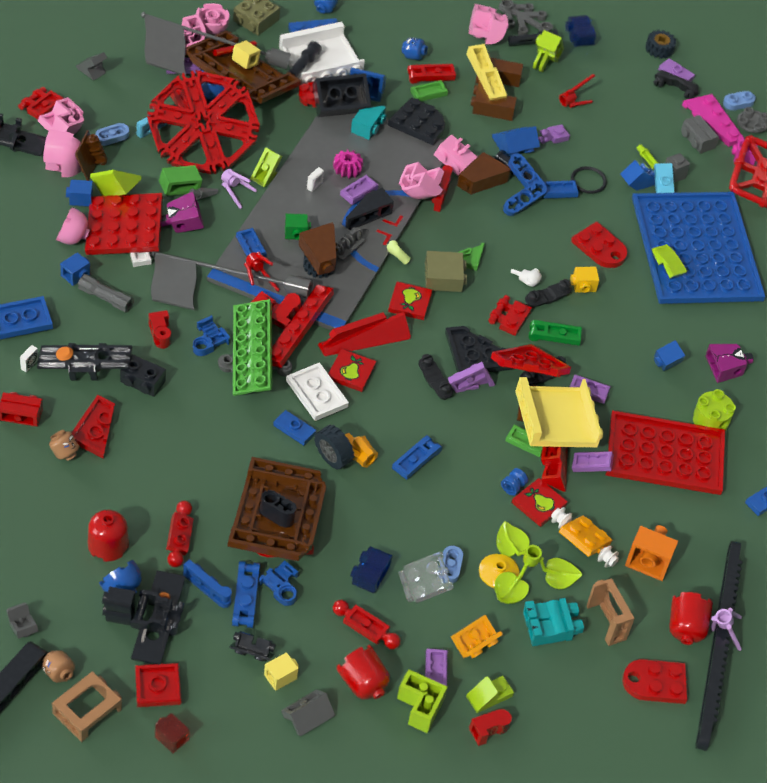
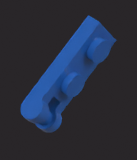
[392,435,443,480]
[183,559,232,608]

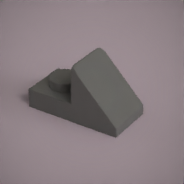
[76,52,107,80]

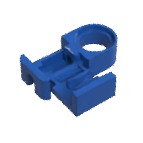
[193,315,230,356]
[259,561,298,606]

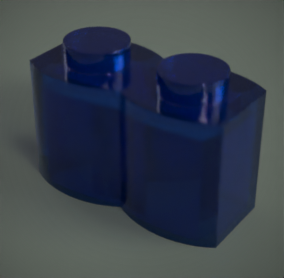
[565,15,596,46]
[350,546,392,593]

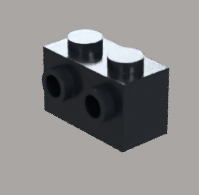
[120,354,166,397]

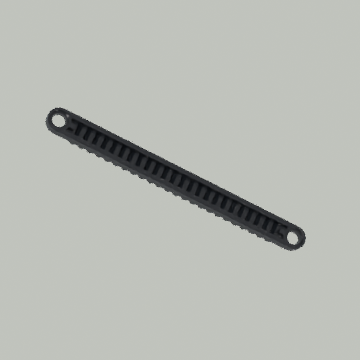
[695,541,743,751]

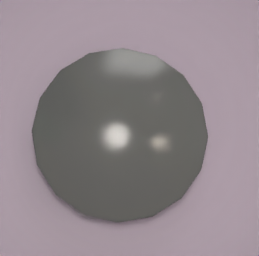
[736,107,767,133]

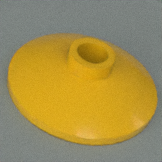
[479,554,519,588]

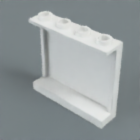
[279,22,365,85]

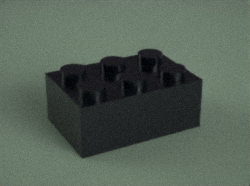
[312,73,371,117]

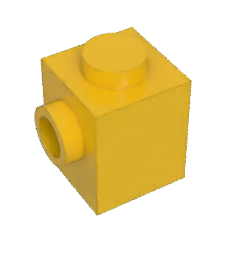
[570,267,599,293]

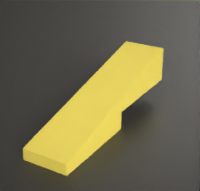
[466,44,507,101]

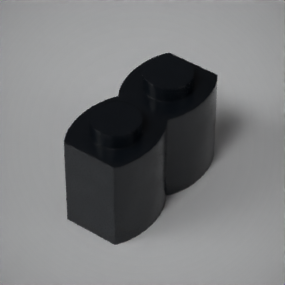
[102,586,135,626]

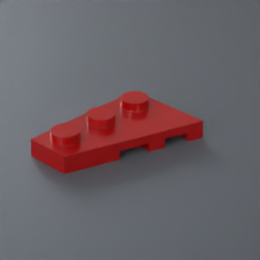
[71,395,115,459]

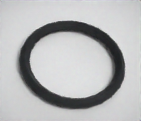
[571,166,607,194]

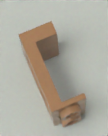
[586,578,635,646]
[52,672,122,742]

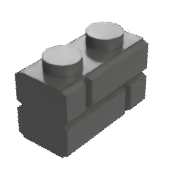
[681,115,719,154]

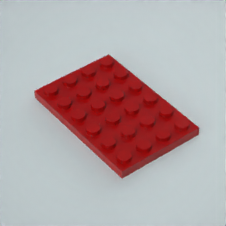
[605,410,725,495]

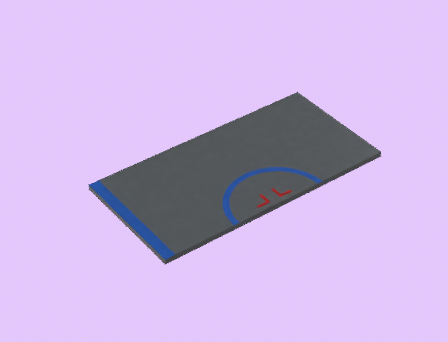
[207,113,445,331]

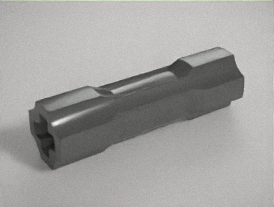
[78,274,134,313]

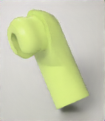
[387,240,410,264]

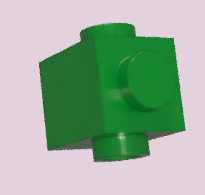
[285,214,311,240]

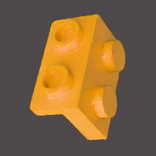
[451,615,503,658]

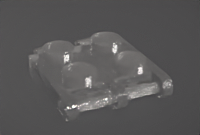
[399,552,454,603]

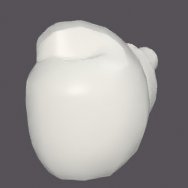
[511,268,542,287]

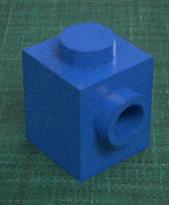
[66,180,93,206]
[60,252,90,286]
[654,340,685,371]

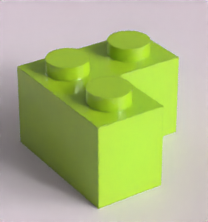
[397,669,447,733]

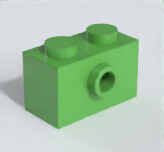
[159,165,202,196]

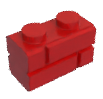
[0,392,43,427]

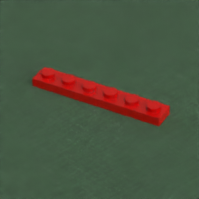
[272,285,334,368]

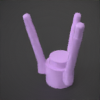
[221,169,257,209]
[711,608,742,651]

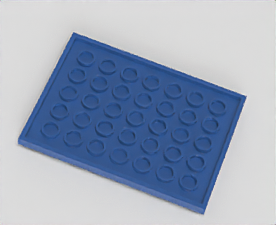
[632,192,765,304]

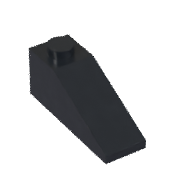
[345,188,394,230]

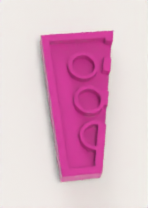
[682,94,744,147]

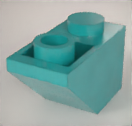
[351,106,387,140]

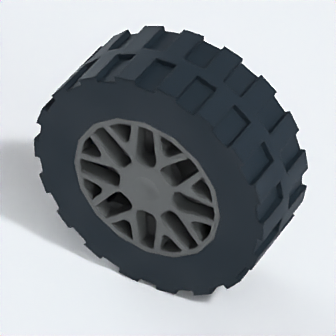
[314,424,354,470]

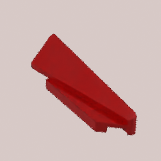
[318,312,411,356]
[541,446,568,492]

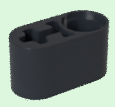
[260,490,297,528]

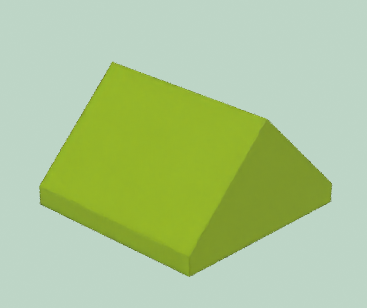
[90,170,141,196]

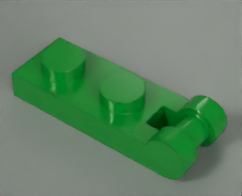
[529,320,582,346]

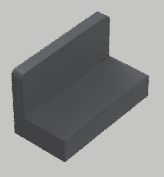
[281,690,335,736]

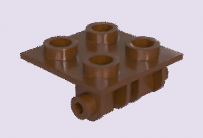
[75,130,108,181]

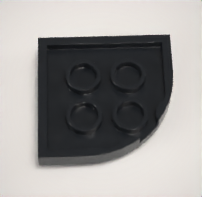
[387,97,445,145]

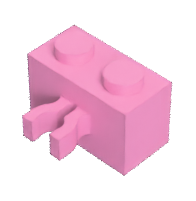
[434,134,477,177]

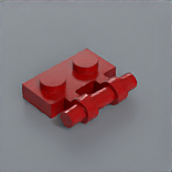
[18,87,64,119]
[488,295,532,336]

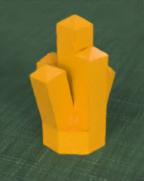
[345,433,378,468]

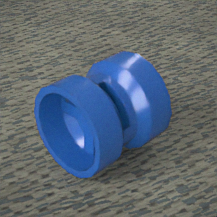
[501,468,528,495]

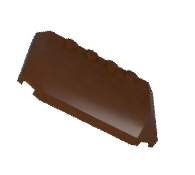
[186,30,301,104]
[227,457,326,561]

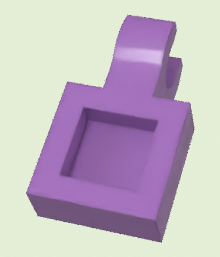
[538,124,570,144]

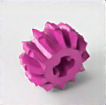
[333,149,363,179]

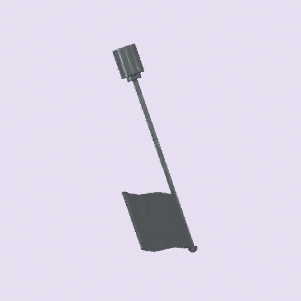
[141,12,291,76]
[151,251,313,310]

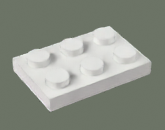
[286,362,349,421]

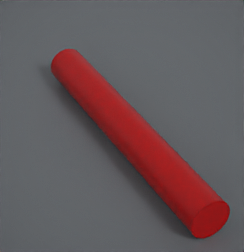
[213,41,257,56]

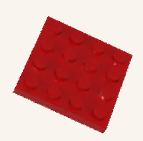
[85,193,163,255]

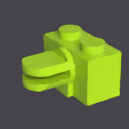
[533,30,564,72]

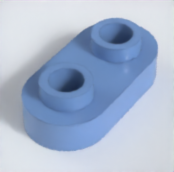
[723,91,755,110]
[95,123,129,146]
[439,546,463,584]

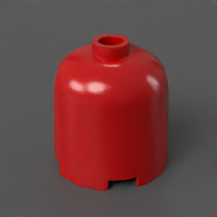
[88,510,129,562]
[669,592,713,645]
[336,645,390,700]

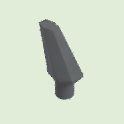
[189,188,218,200]

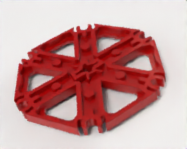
[147,70,260,174]

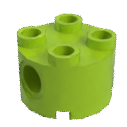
[693,389,736,431]

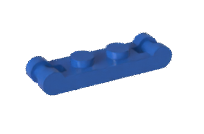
[232,561,260,628]

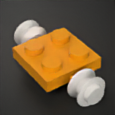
[551,507,619,568]

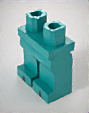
[523,598,584,646]

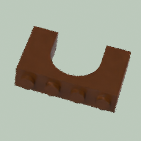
[470,58,523,121]

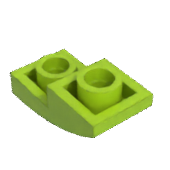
[651,244,687,278]

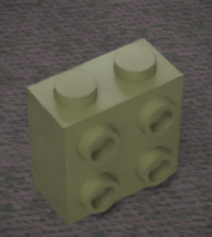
[233,0,280,36]
[425,251,467,292]

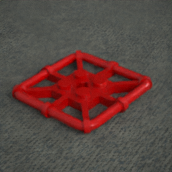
[729,135,767,208]

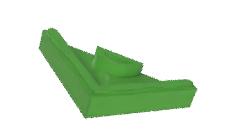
[458,242,485,271]

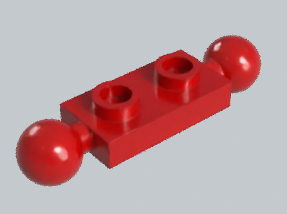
[166,500,194,568]
[333,600,401,650]

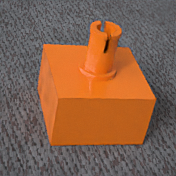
[625,525,678,581]

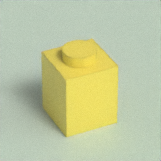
[232,41,261,69]
[264,653,299,691]

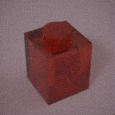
[155,713,189,754]

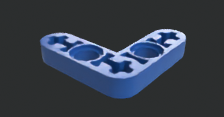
[503,154,547,216]

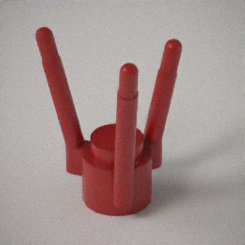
[559,74,595,108]
[244,252,280,292]

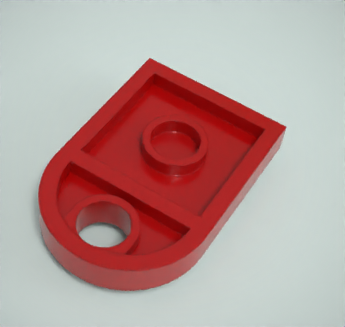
[571,221,627,268]
[622,660,687,704]

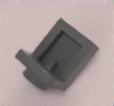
[6,603,38,639]

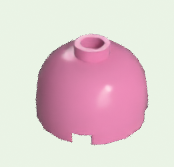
[196,3,229,35]
[56,207,90,245]

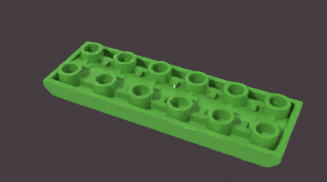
[233,299,272,396]

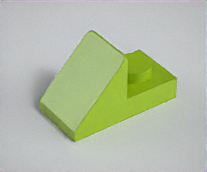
[250,148,283,187]
[466,676,514,713]

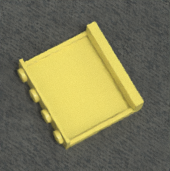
[515,377,603,448]

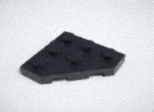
[445,326,513,372]

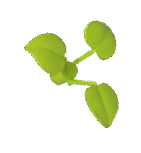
[494,521,582,604]

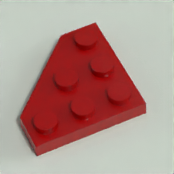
[491,344,571,377]

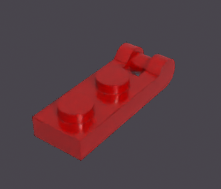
[407,64,456,84]
[432,165,452,212]

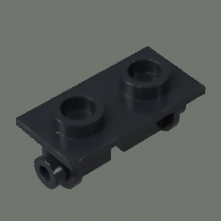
[229,631,276,662]

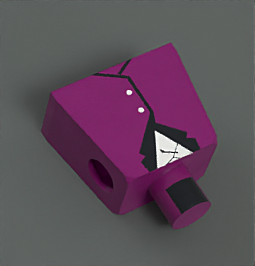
[161,192,204,233]
[705,344,753,383]

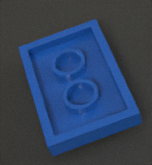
[0,296,53,339]

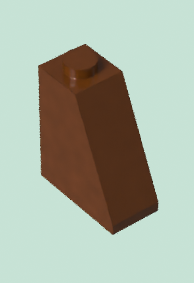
[457,152,511,195]
[299,222,336,276]

